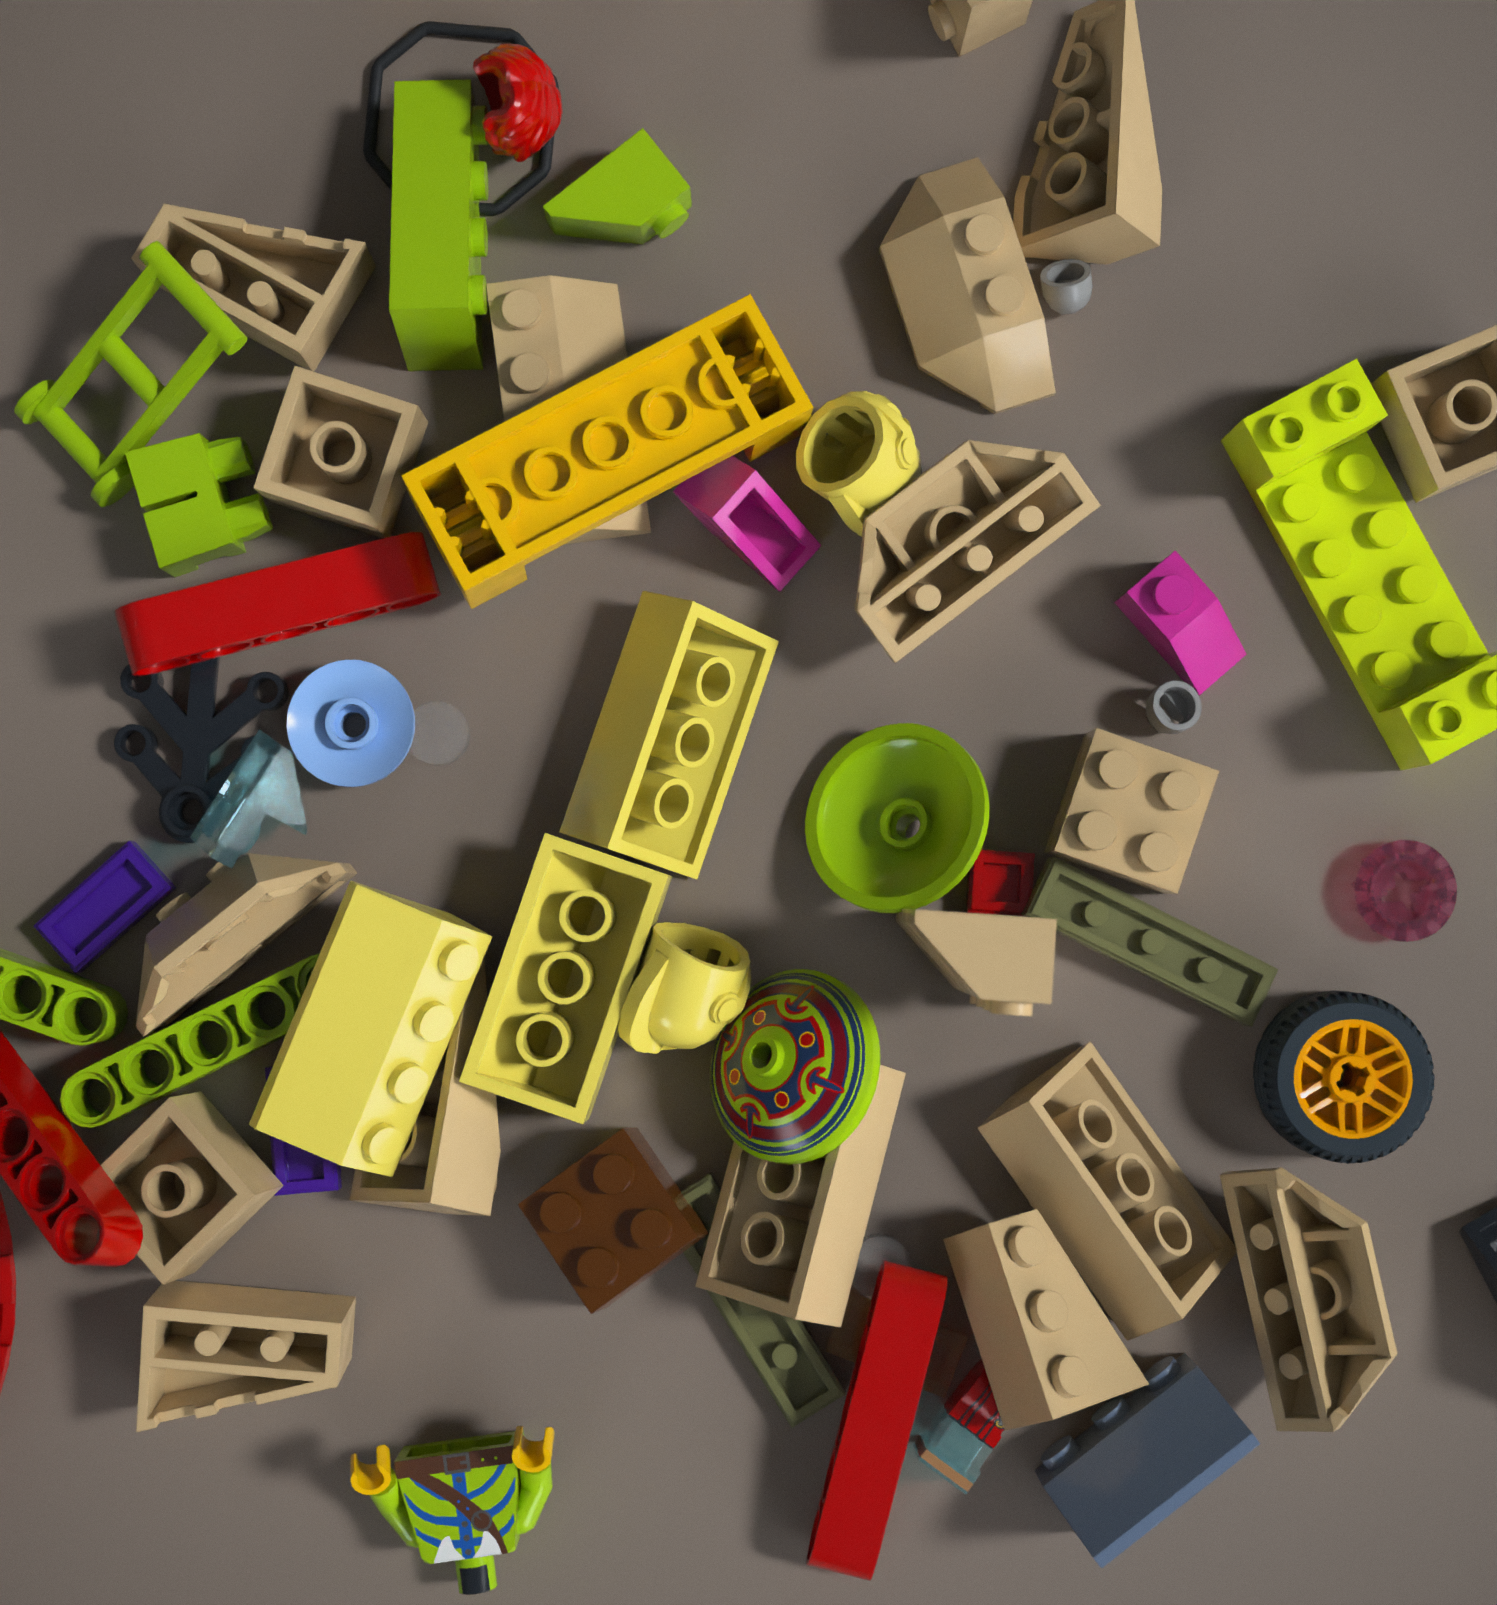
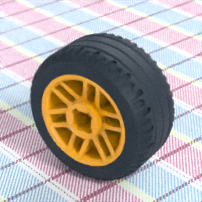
[1253,990,1435,1164]

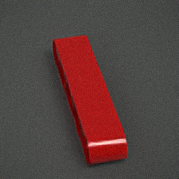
[114,532,441,676]
[0,1030,143,1267]
[806,1260,948,1581]

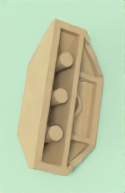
[879,157,1056,414]
[855,440,1101,663]
[135,852,357,1037]
[1220,1167,1397,1432]

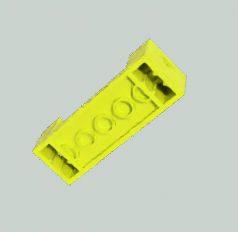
[1221,359,1497,770]

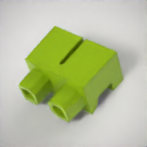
[125,433,273,577]

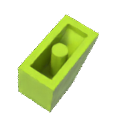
[543,128,692,245]

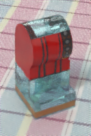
[913,1359,1005,1494]

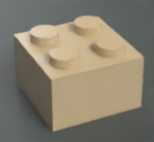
[1371,325,1497,503]
[253,366,428,538]
[1044,728,1219,894]
[101,1091,284,1285]

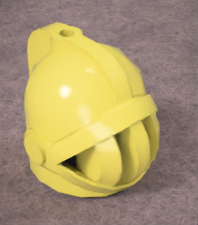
[796,391,922,537]
[617,922,751,1054]

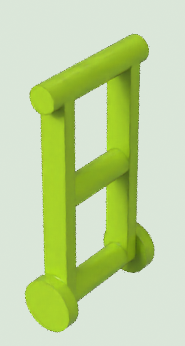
[14,241,247,507]

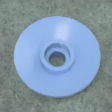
[287,660,415,787]

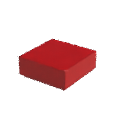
[965,850,1035,916]

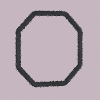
[363,21,559,216]

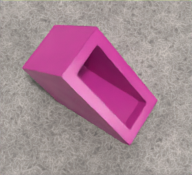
[673,456,822,592]
[1114,550,1247,696]

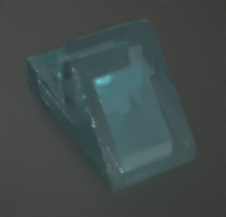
[190,729,307,869]

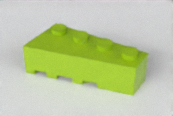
[389,79,489,371]

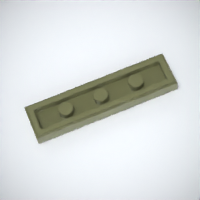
[1021,857,1278,1027]
[681,1172,846,1428]

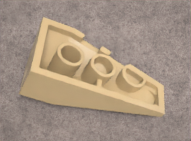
[1013,0,1162,265]
[350,959,501,1216]

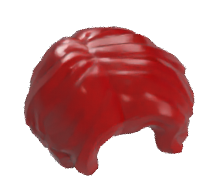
[473,43,563,162]

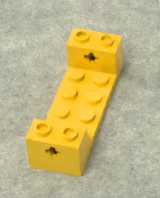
[401,294,814,609]

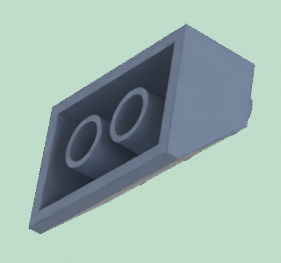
[1035,1353,1260,1569]

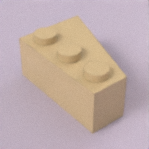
[131,204,376,372]
[136,1280,356,1432]

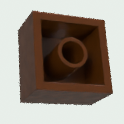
[517,1127,709,1314]

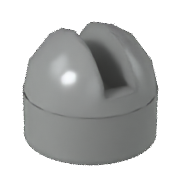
[1040,259,1093,315]
[1145,681,1202,734]

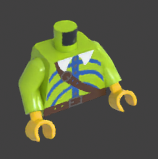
[350,1426,555,1595]

